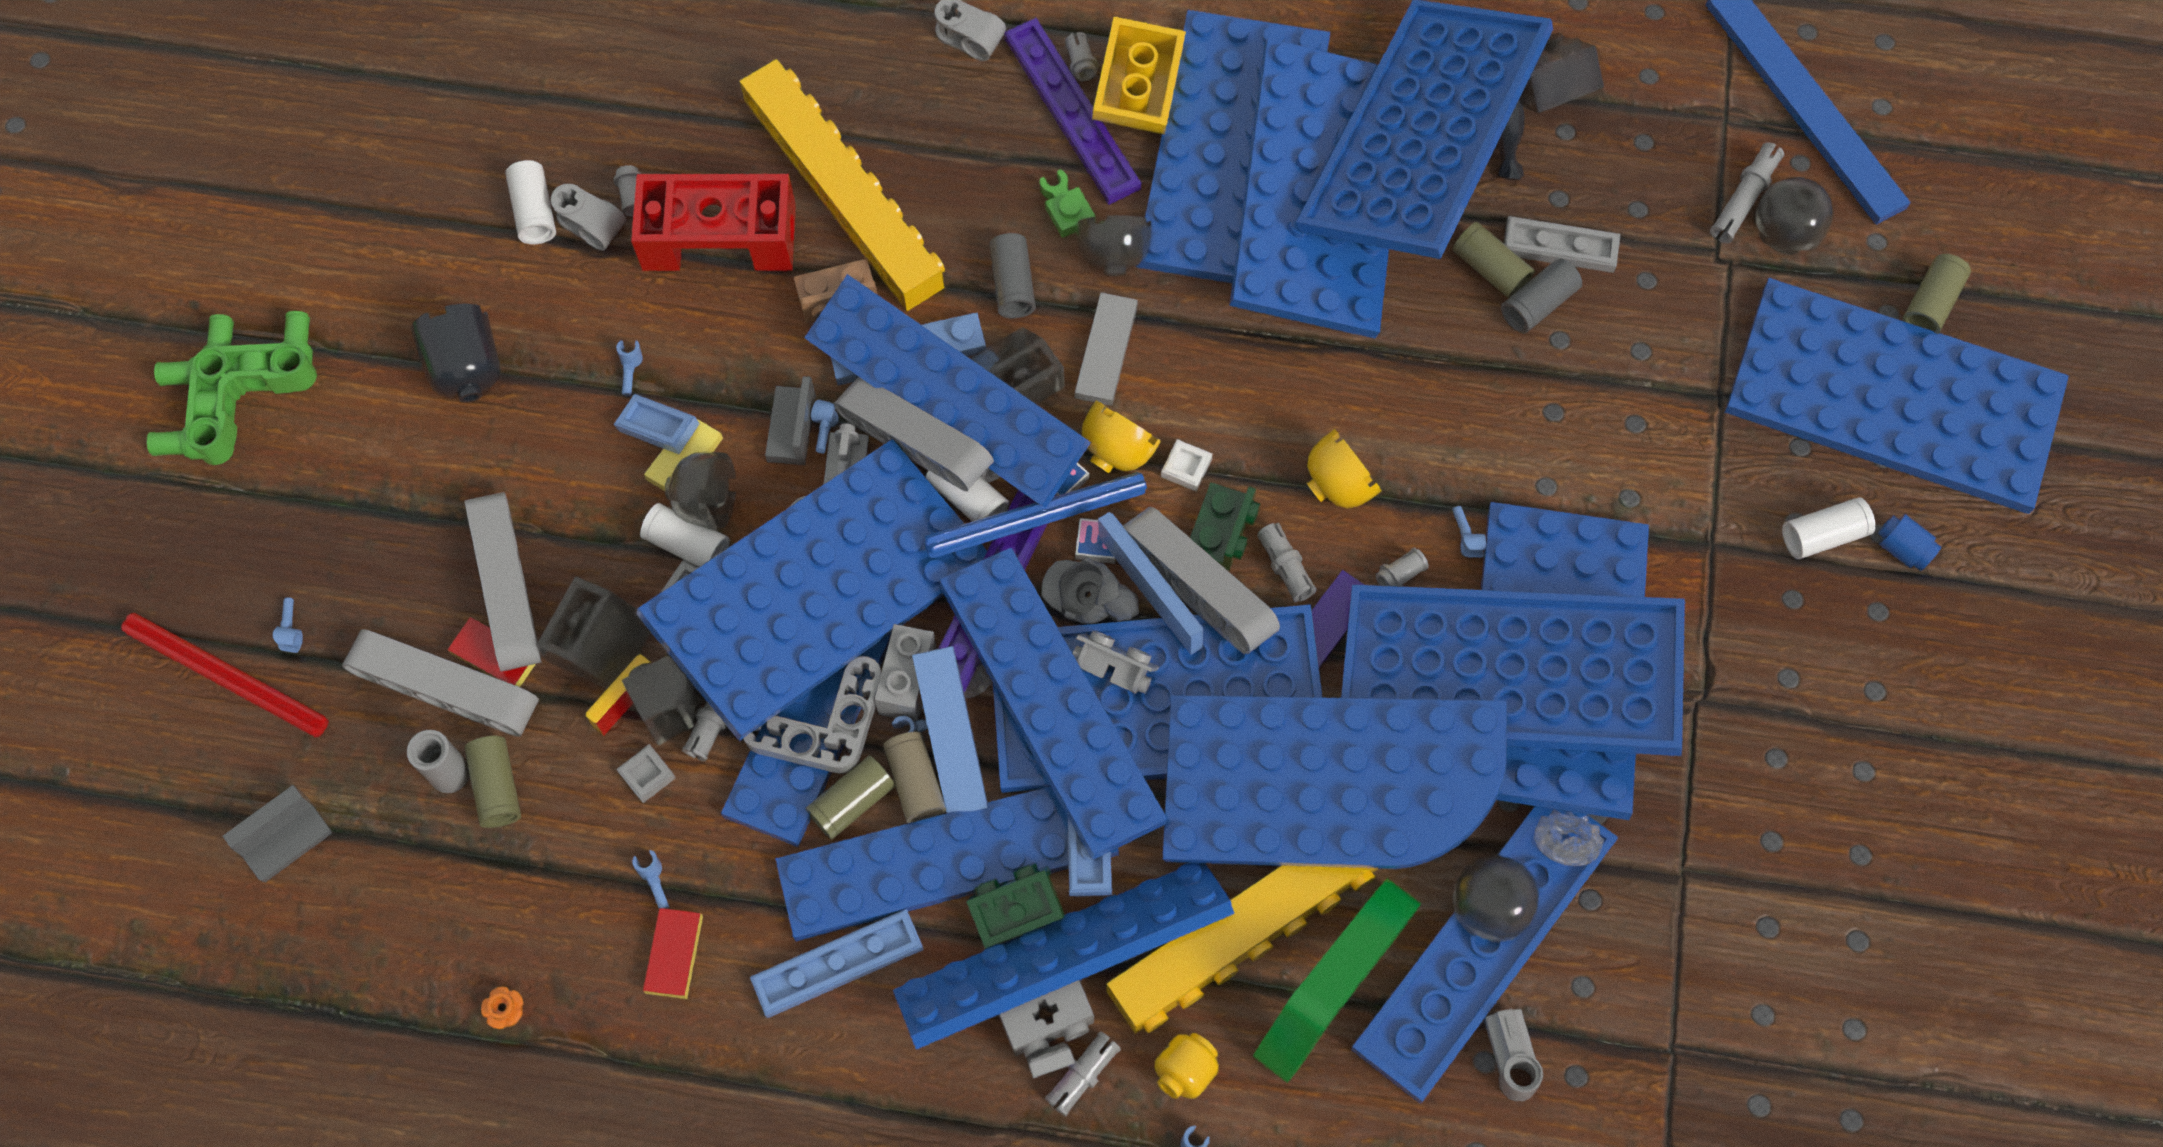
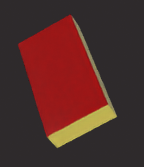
[447,617,536,687]
[643,908,703,999]

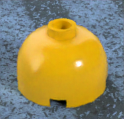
[1082,400,1161,473]
[1307,429,1382,508]

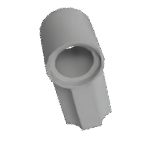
[1484,1009,1543,1101]

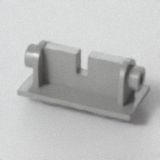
[824,424,869,484]
[1072,630,1159,694]

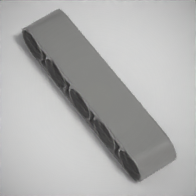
[834,376,994,492]
[465,492,542,672]
[1123,507,1280,654]
[342,629,539,737]

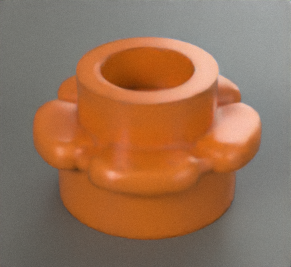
[481,987,523,1029]

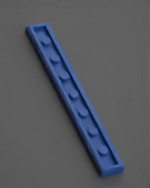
[1705,0,1910,225]

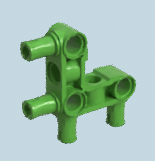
[147,311,317,465]

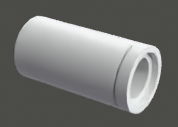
[506,161,556,244]
[925,470,1009,521]
[1782,497,1875,559]
[640,503,730,567]

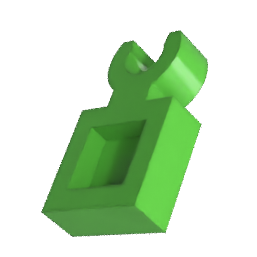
[1040,169,1095,238]

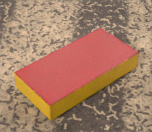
[585,654,658,736]

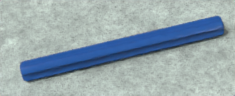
[924,472,1147,558]

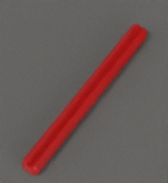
[121,613,329,737]

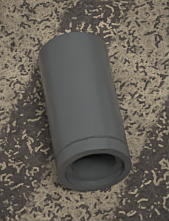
[989,233,1036,318]
[1501,258,1582,334]

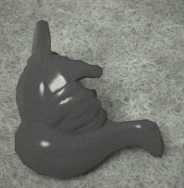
[1041,557,1139,624]

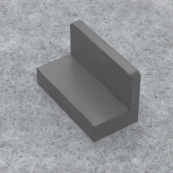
[765,376,816,465]
[222,785,332,882]

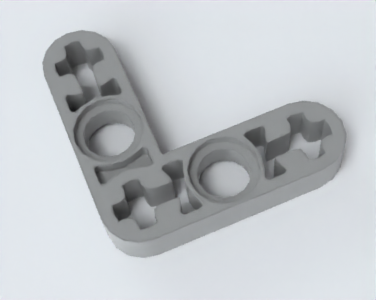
[744,656,881,774]

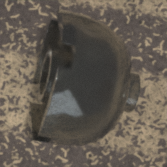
[1753,177,1834,255]
[1077,215,1152,276]
[665,451,736,530]
[1452,855,1539,943]

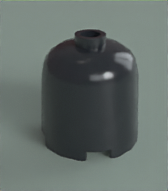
[410,303,501,403]

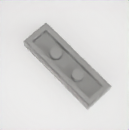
[1503,216,1620,273]
[1075,292,1138,406]

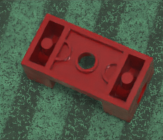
[631,174,796,271]

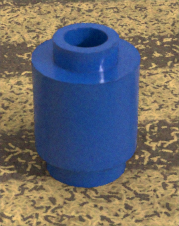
[1877,514,1942,571]

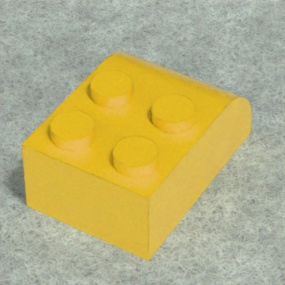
[1092,17,1186,135]

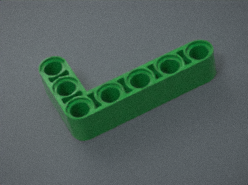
[1253,878,1421,1083]

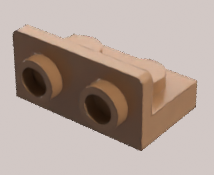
[794,259,877,323]

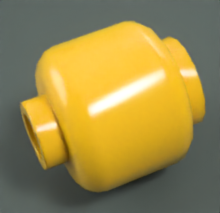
[1155,1033,1218,1099]

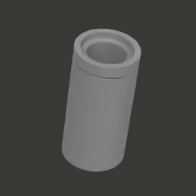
[407,730,470,793]

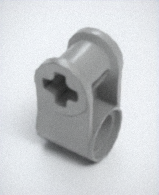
[935,0,1006,61]
[551,184,627,251]

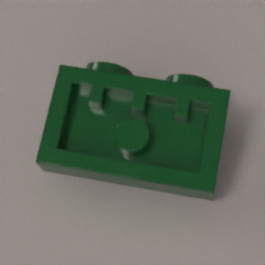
[1190,482,1261,571]
[966,863,1065,948]

